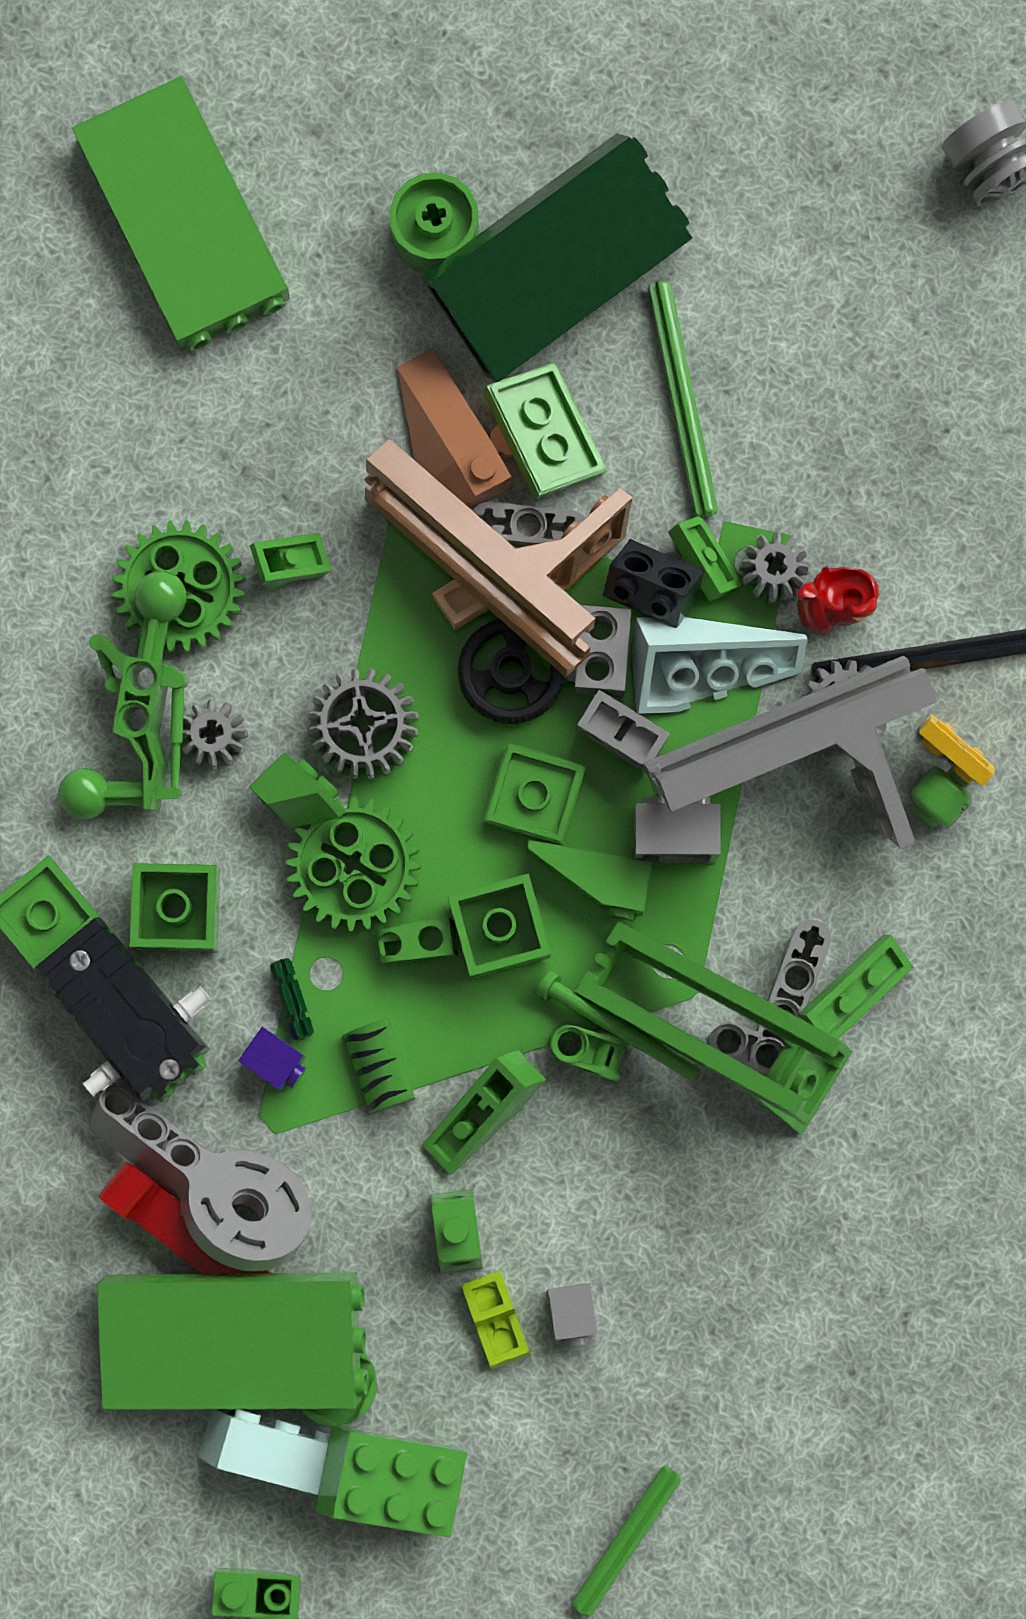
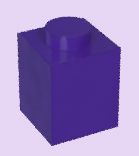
[238,1026,306,1092]

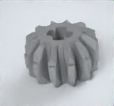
[739,532,810,603]
[181,699,248,771]

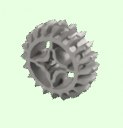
[307,668,419,780]

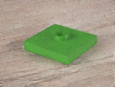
[483,743,586,846]

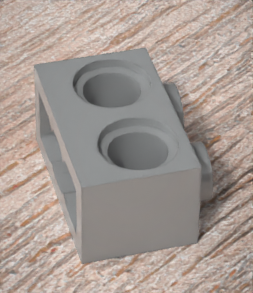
[567,605,631,697]
[576,690,670,774]

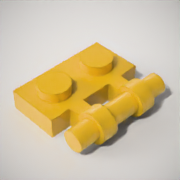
[919,714,995,787]

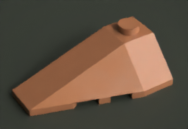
[397,348,512,510]

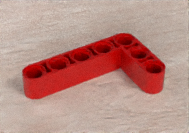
[98,1162,271,1274]

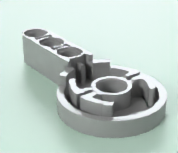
[89,1086,311,1271]

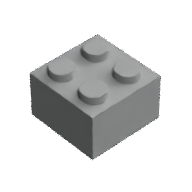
[633,796,721,864]

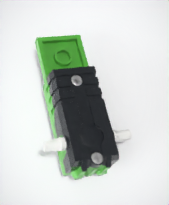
[0,855,212,1103]

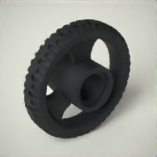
[458,619,564,724]

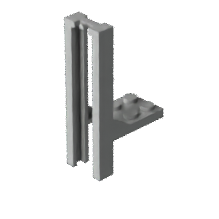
[643,656,937,849]

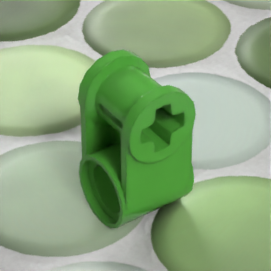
[548,1024,631,1082]

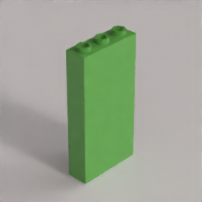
[72,76,290,351]
[97,1272,368,1410]

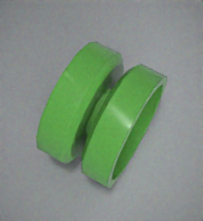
[389,173,479,273]

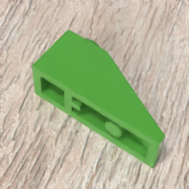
[527,840,652,921]
[422,1050,546,1175]

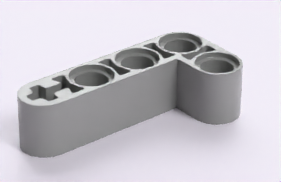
[708,919,831,1076]

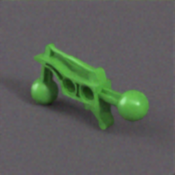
[57,571,189,821]

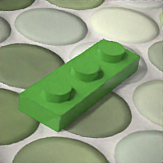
[798,934,914,1039]

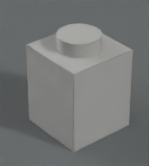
[548,1283,597,1347]

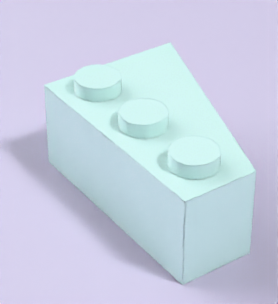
[198,1409,330,1495]

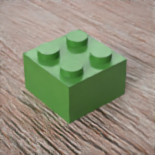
[130,863,221,953]
[448,873,551,980]

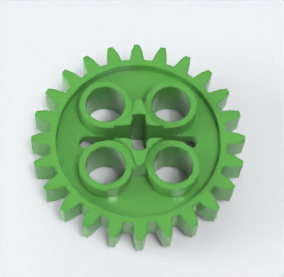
[112,520,246,654]
[285,797,421,933]

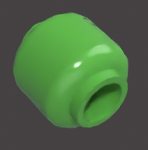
[910,767,972,829]

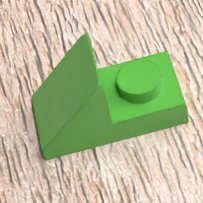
[249,533,332,592]

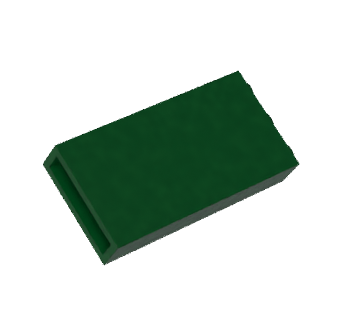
[421,133,693,382]

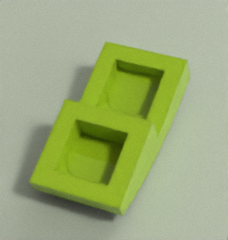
[461,1271,531,1370]

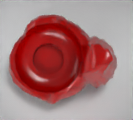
[796,566,880,636]

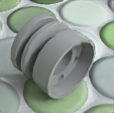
[941,99,1026,207]

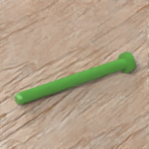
[536,971,701,1080]

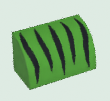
[342,1018,416,1115]

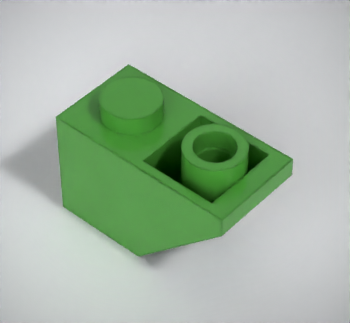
[249,752,345,828]
[212,1568,301,1619]

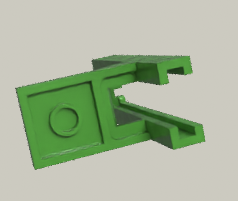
[574,921,853,1135]

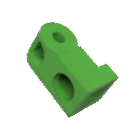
[376,917,459,965]

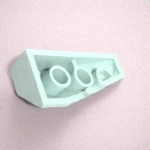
[631,617,808,714]

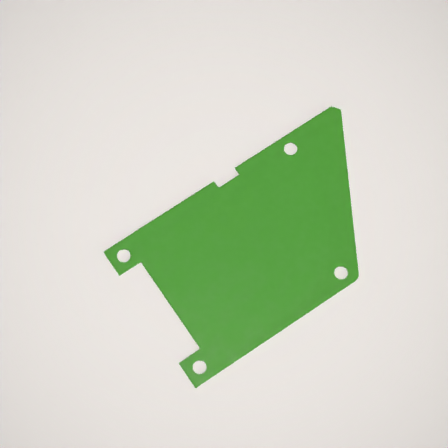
[258,456,793,1135]

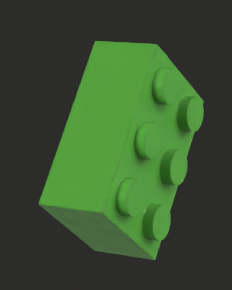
[315,1426,467,1538]

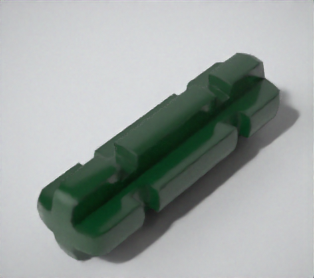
[270,958,314,1040]

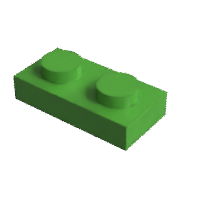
[668,516,743,601]

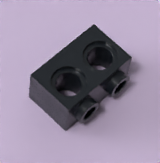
[603,539,704,628]

